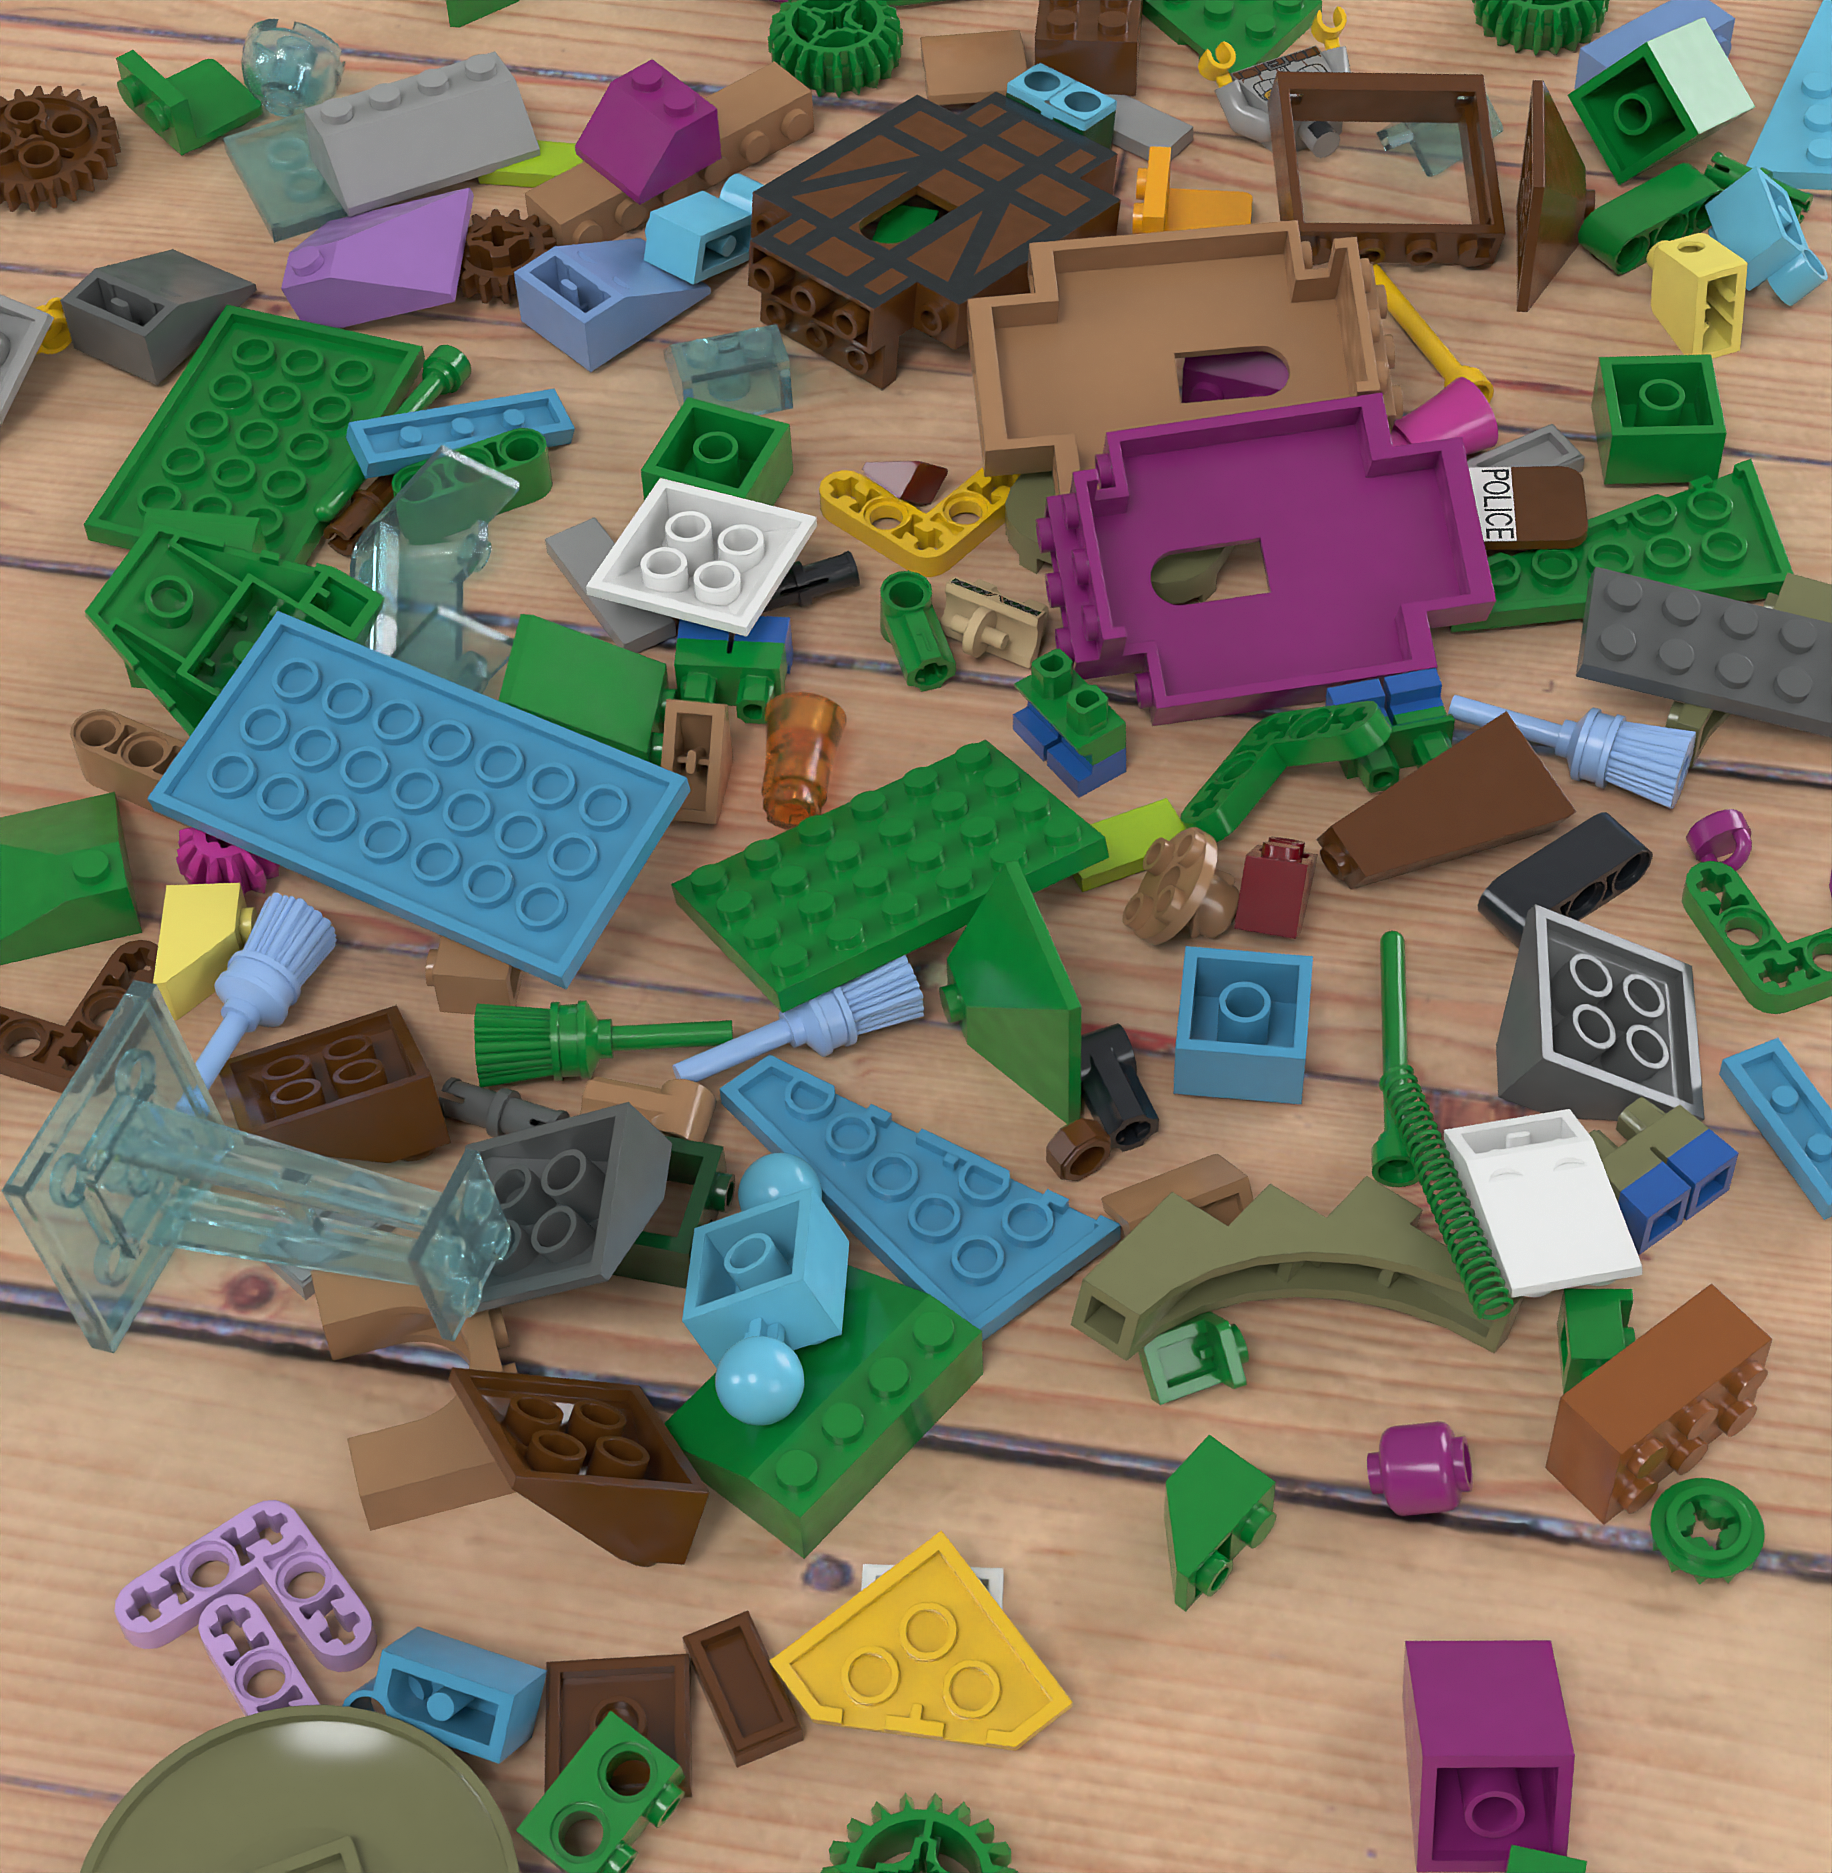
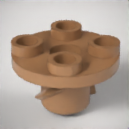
[1122,827,1239,945]

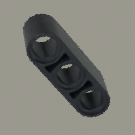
[1477,812,1653,948]

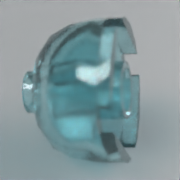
[241,19,345,117]

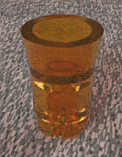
[761,692,847,830]

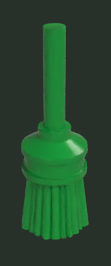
[474,1000,733,1088]

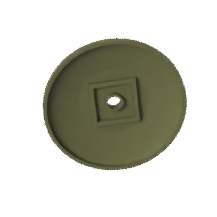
[80,1705,520,1873]

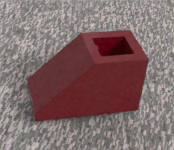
[1234,837,1318,939]

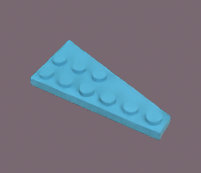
[1746,0,1832,190]

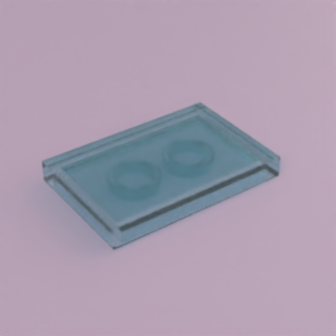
[223,113,372,243]

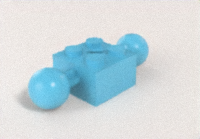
[682,1153,850,1426]

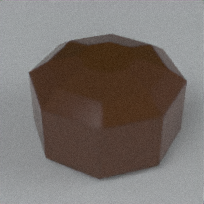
[1046,1118,1111,1181]

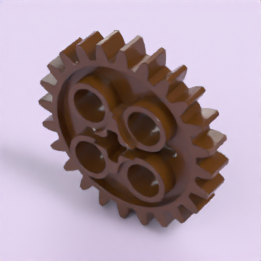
[0,86,121,212]

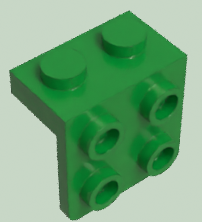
[116,50,263,156]

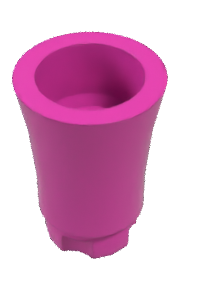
[1391,377,1498,455]

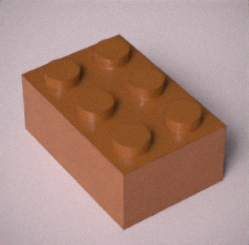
[1545,1283,1772,1525]

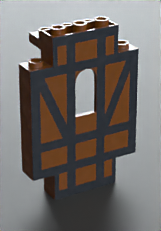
[748,92,1121,390]

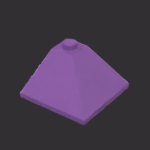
[281,187,474,328]

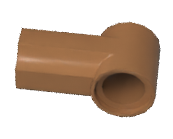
[580,1076,717,1143]

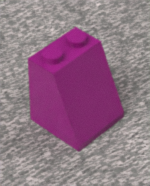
[1402,1640,1575,1872]

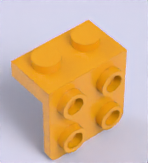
[1132,146,1253,234]

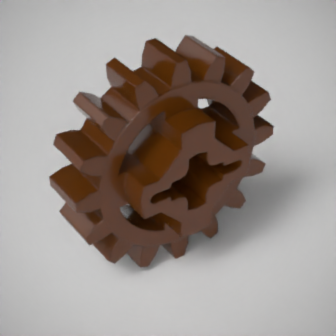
[457,209,557,304]

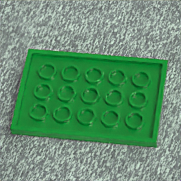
[84,305,425,565]
[671,739,1109,1013]

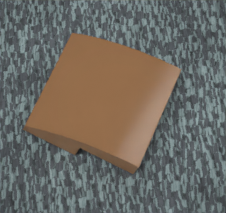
[920,30,1027,105]

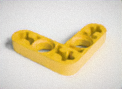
[819,467,1021,577]

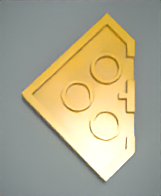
[769,1530,1073,1751]

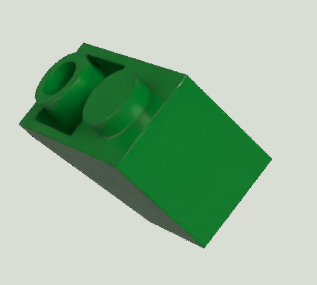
[1164,1435,1277,1612]

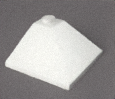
[586,478,817,637]

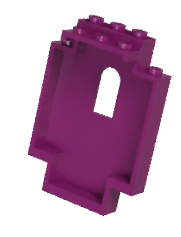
[1035,393,1496,727]

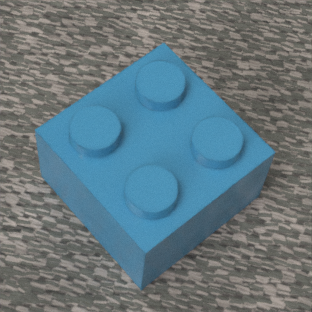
[1173,946,1313,1104]

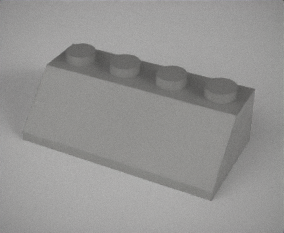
[303,51,540,217]

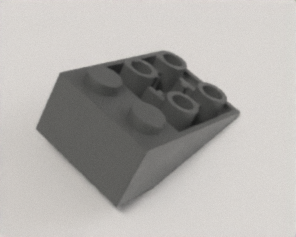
[60,249,257,385]

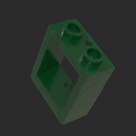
[613,1136,735,1289]

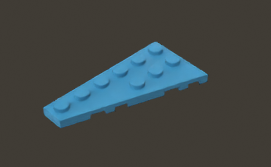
[719,1054,1121,1342]

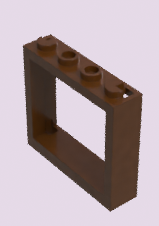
[1267,71,1506,267]

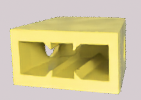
[1646,233,1748,359]

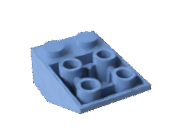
[514,238,711,372]

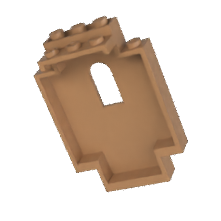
[967,220,1403,495]

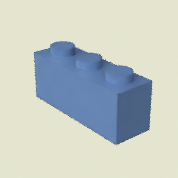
[1574,0,1735,89]

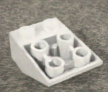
[1444,1109,1642,1298]

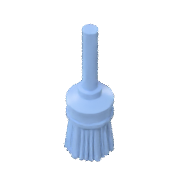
[1448,695,1696,809]
[168,893,337,1120]
[672,955,924,1082]

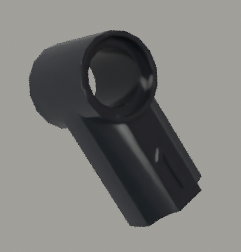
[1081,1023,1159,1152]

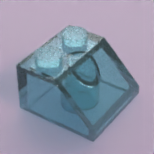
[663,324,793,416]

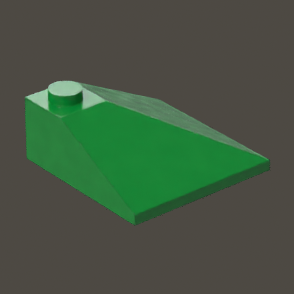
[0,792,142,965]
[939,860,1082,1124]

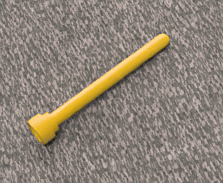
[1373,264,1494,403]

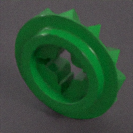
[1649,1478,1765,1584]

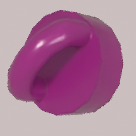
[1686,809,1752,871]

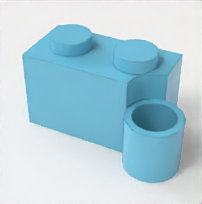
[1705,166,1828,306]
[644,173,764,285]

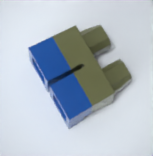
[1589,1096,1739,1255]

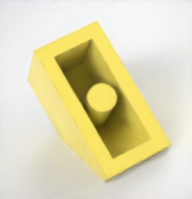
[153,883,258,1021]

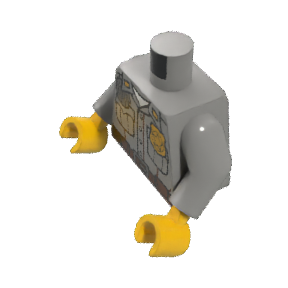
[1198,6,1351,158]

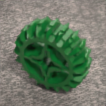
[768,0,903,98]
[1472,0,1609,56]
[820,1792,1019,1873]

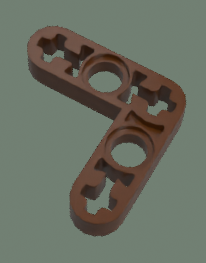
[0,940,159,1097]

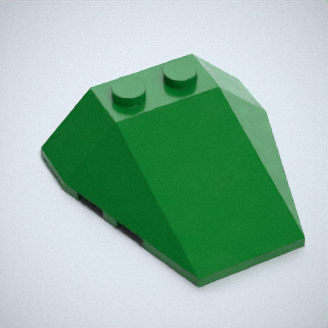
[85,522,385,736]

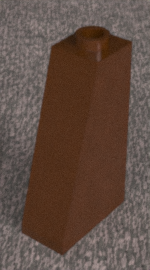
[1316,711,1576,890]

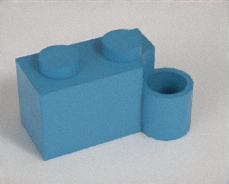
[342,1626,547,1764]

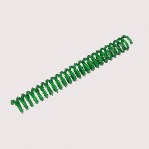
[1379,1064,1514,1320]

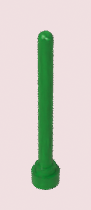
[313,345,471,522]
[1371,930,1424,1187]

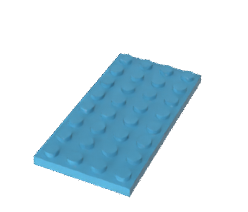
[147,611,691,990]

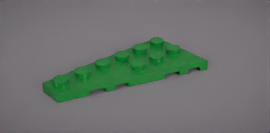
[1142,0,1322,74]
[1449,459,1794,632]

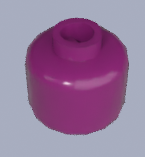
[1367,1421,1473,1516]

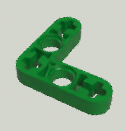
[1180,701,1392,842]
[1682,861,1832,1014]

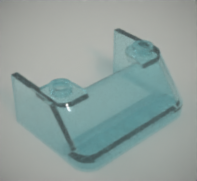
[350,445,519,694]

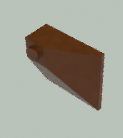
[1516,80,1595,312]
[219,1005,451,1163]
[448,1367,710,1567]

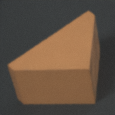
[661,699,733,825]

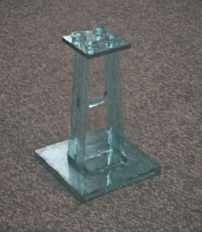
[1,980,511,1353]

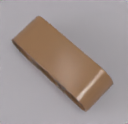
[70,709,191,828]

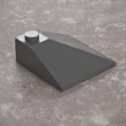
[1496,904,1705,1122]
[433,1102,672,1321]

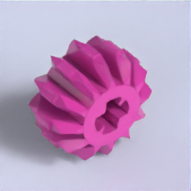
[176,827,280,897]

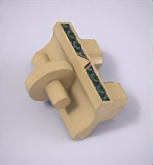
[940,576,1049,668]

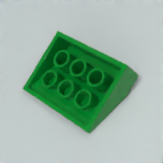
[664,1265,983,1559]

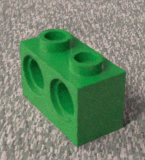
[516,1711,685,1873]

